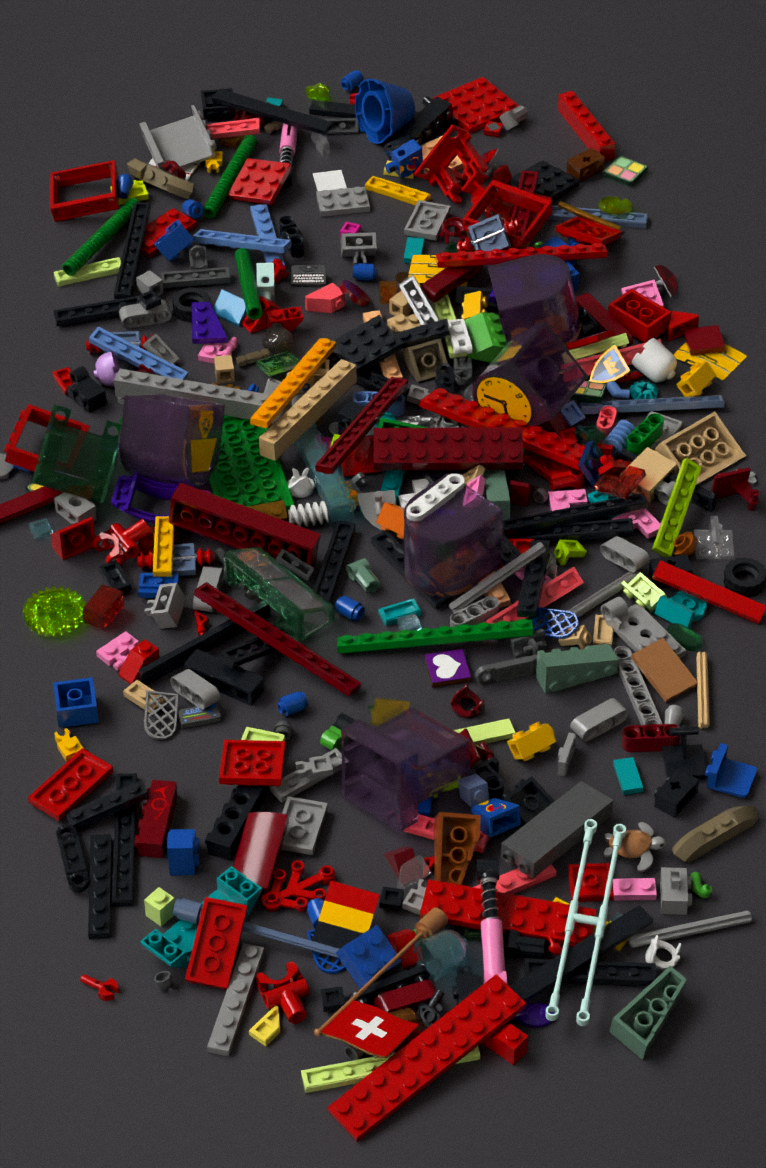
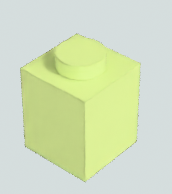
[144,887,175,926]

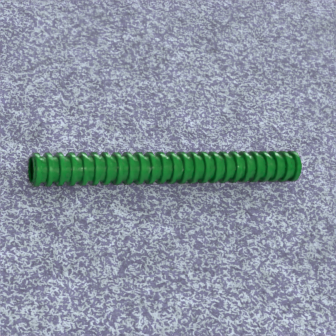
[203,134,258,219]
[62,198,140,276]
[235,248,262,320]

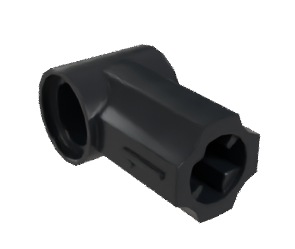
[503,930,545,959]

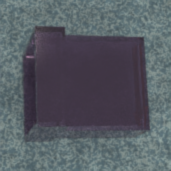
[341,707,471,832]

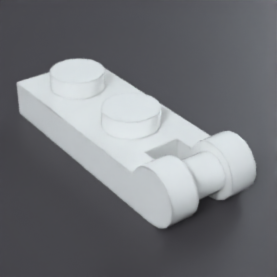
[448,319,472,355]

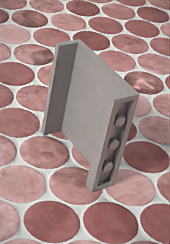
[139,105,217,171]

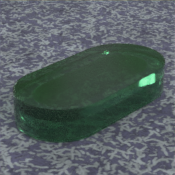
[667,623,702,651]

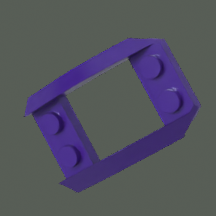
[111,471,195,527]

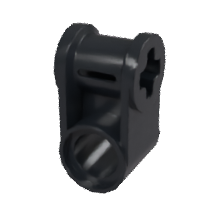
[570,307,599,338]

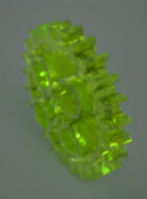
[22,585,86,636]

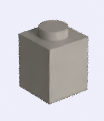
[136,270,164,296]

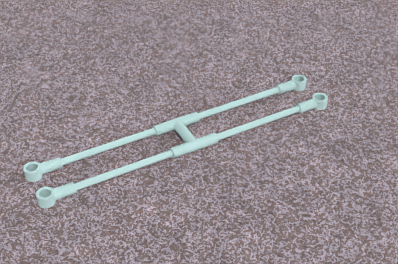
[545,819,626,1026]

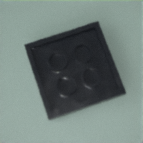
[511,161,580,201]
[334,315,403,374]

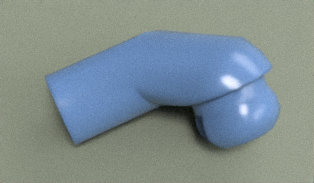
[606,381,630,399]

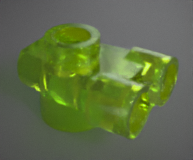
[306,83,330,102]

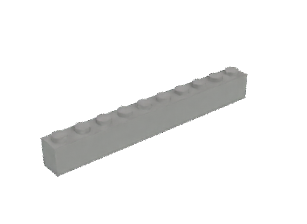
[114,369,292,424]

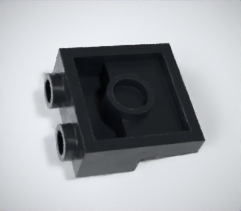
[201,88,235,121]
[500,776,555,826]

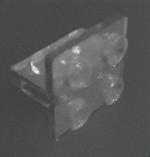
[694,516,734,559]

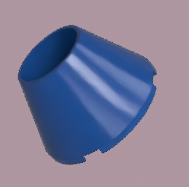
[355,78,415,144]

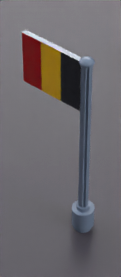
[172,881,380,958]

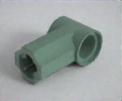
[346,558,380,594]

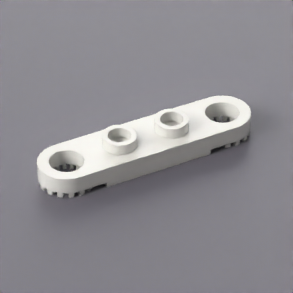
[406,474,464,522]

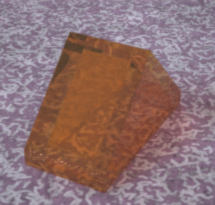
[380,281,397,304]

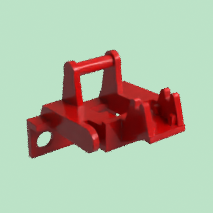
[414,125,496,211]

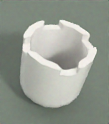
[632,338,677,383]

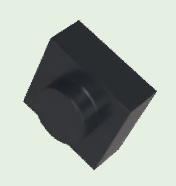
[137,290,161,311]
[379,887,404,911]
[320,987,345,1012]

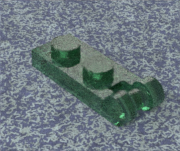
[575,423,605,444]

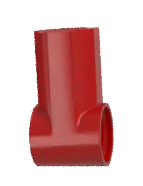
[548,467,586,490]

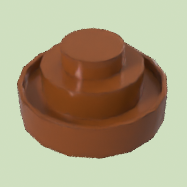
[673,532,698,556]

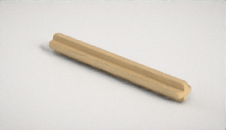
[696,652,710,729]

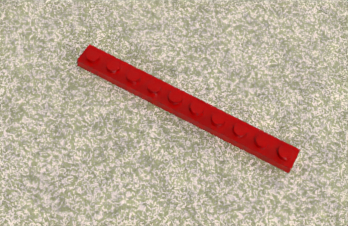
[435,243,608,268]

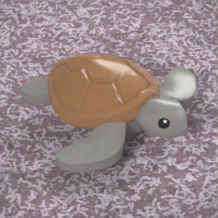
[604,822,667,872]

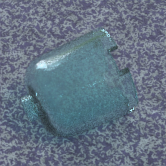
[413,930,469,982]

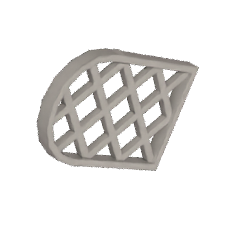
[144,690,178,740]

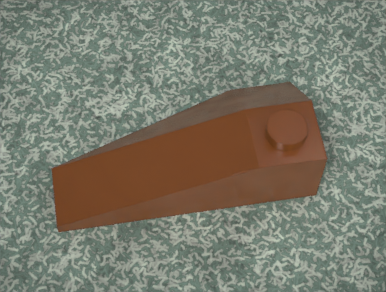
[434,812,481,885]

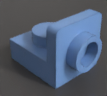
[557,400,586,428]

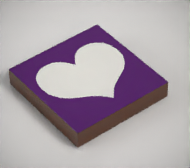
[424,649,471,687]

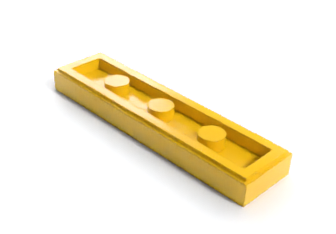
[365,176,431,205]
[153,516,174,577]

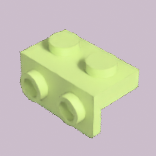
[621,572,667,613]

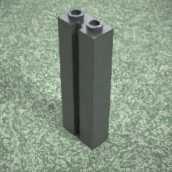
[500,781,613,878]

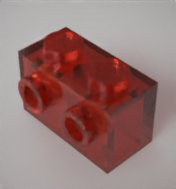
[83,584,124,629]

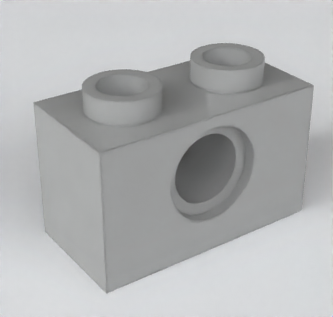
[54,488,97,524]

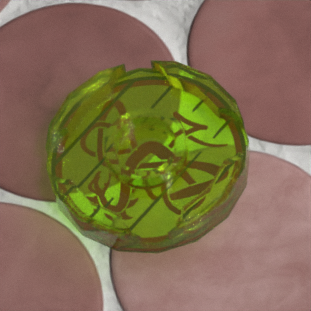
[598,196,632,214]

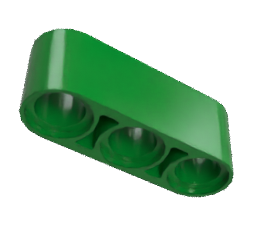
[626,413,664,456]

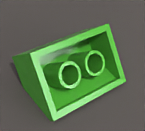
[464,312,509,364]

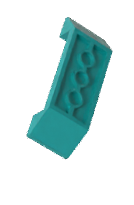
[140,866,262,968]

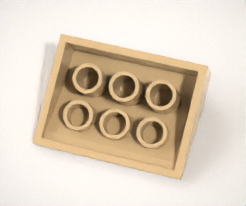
[654,412,746,485]

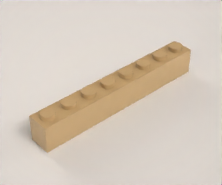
[259,359,357,461]

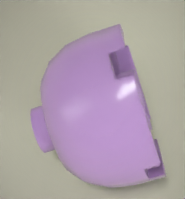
[93,351,122,387]

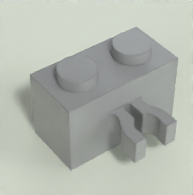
[340,232,377,265]
[145,583,186,629]
[660,867,692,915]

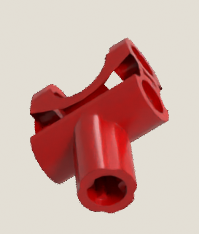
[92,519,151,566]
[256,961,309,1024]

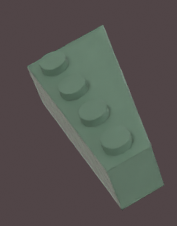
[482,470,510,528]
[536,644,619,694]
[609,966,687,1060]

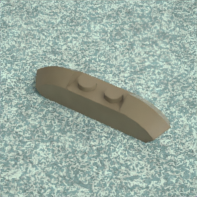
[127,158,194,199]
[672,806,758,863]

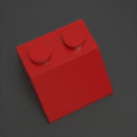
[51,517,95,560]

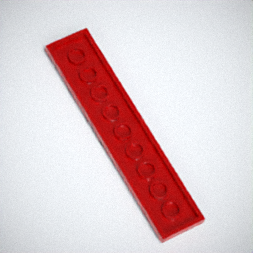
[419,388,586,471]
[327,974,526,1142]

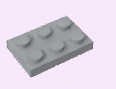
[316,186,370,217]
[404,200,451,241]
[282,796,328,855]

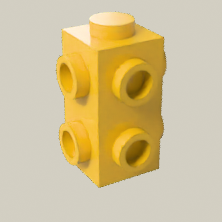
[462,291,489,320]
[676,361,716,397]
[507,722,556,761]

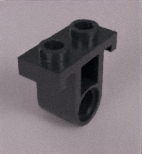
[461,757,504,800]

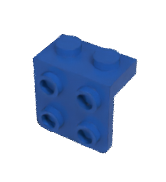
[705,743,757,798]

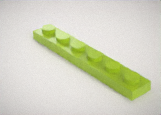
[652,458,702,558]

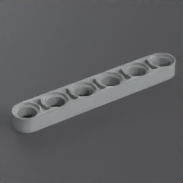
[614,646,662,725]

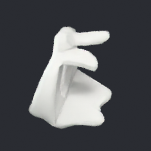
[287,468,315,498]
[645,935,681,971]

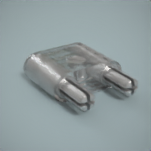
[395,415,434,426]

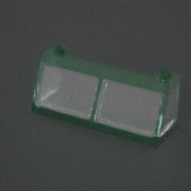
[224,547,335,643]

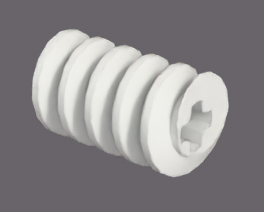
[288,501,328,527]

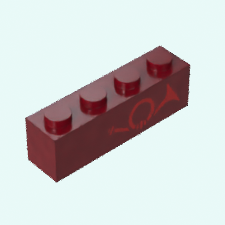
[134,780,178,858]

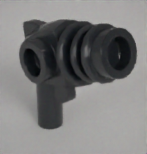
[414,989,444,1028]

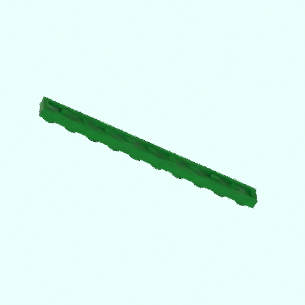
[337,619,533,653]

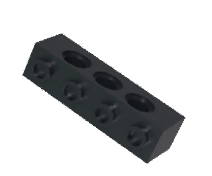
[205,785,264,861]

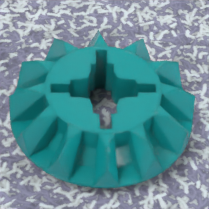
[630,381,658,400]

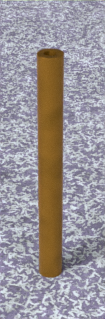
[558,201,621,230]

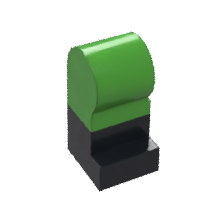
[320,712,356,750]

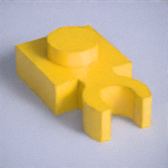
[206,151,223,173]
[54,728,84,762]

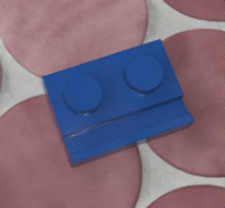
[138,573,179,598]

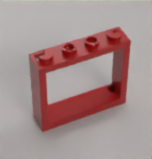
[50,160,119,222]
[463,180,552,249]
[4,404,90,480]

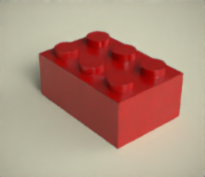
[608,289,671,343]

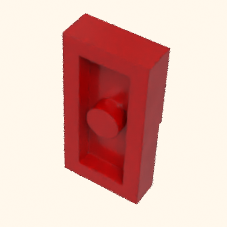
[597,454,631,476]

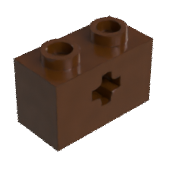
[566,148,605,182]

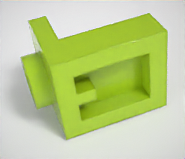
[553,540,587,565]

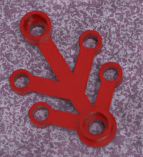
[262,860,335,912]

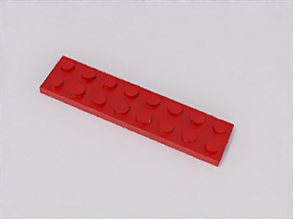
[420,879,597,946]

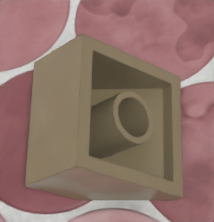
[402,339,448,382]

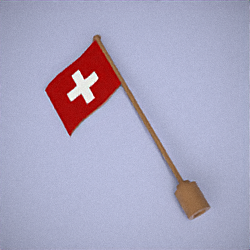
[314,908,448,1058]

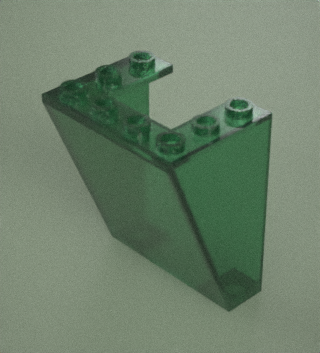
[31,404,124,504]

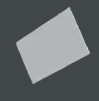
[312,170,347,191]

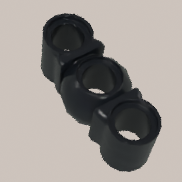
[279,216,305,258]

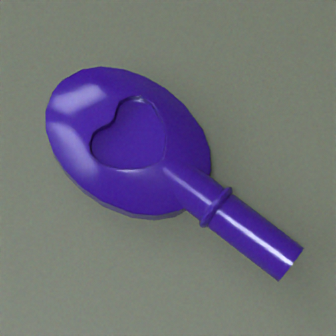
[511,1002,555,1028]

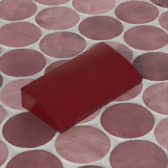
[233,812,289,895]

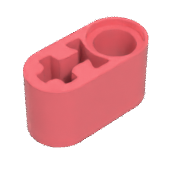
[596,406,617,442]

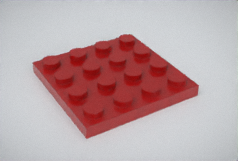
[432,77,519,133]

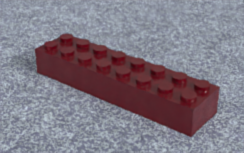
[374,427,523,470]
[168,482,321,567]

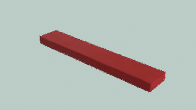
[652,560,766,624]

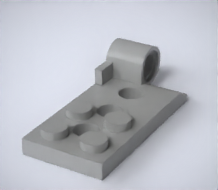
[601,597,686,658]

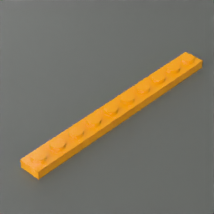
[250,338,336,428]

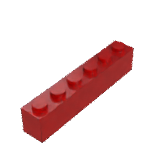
[558,91,615,162]

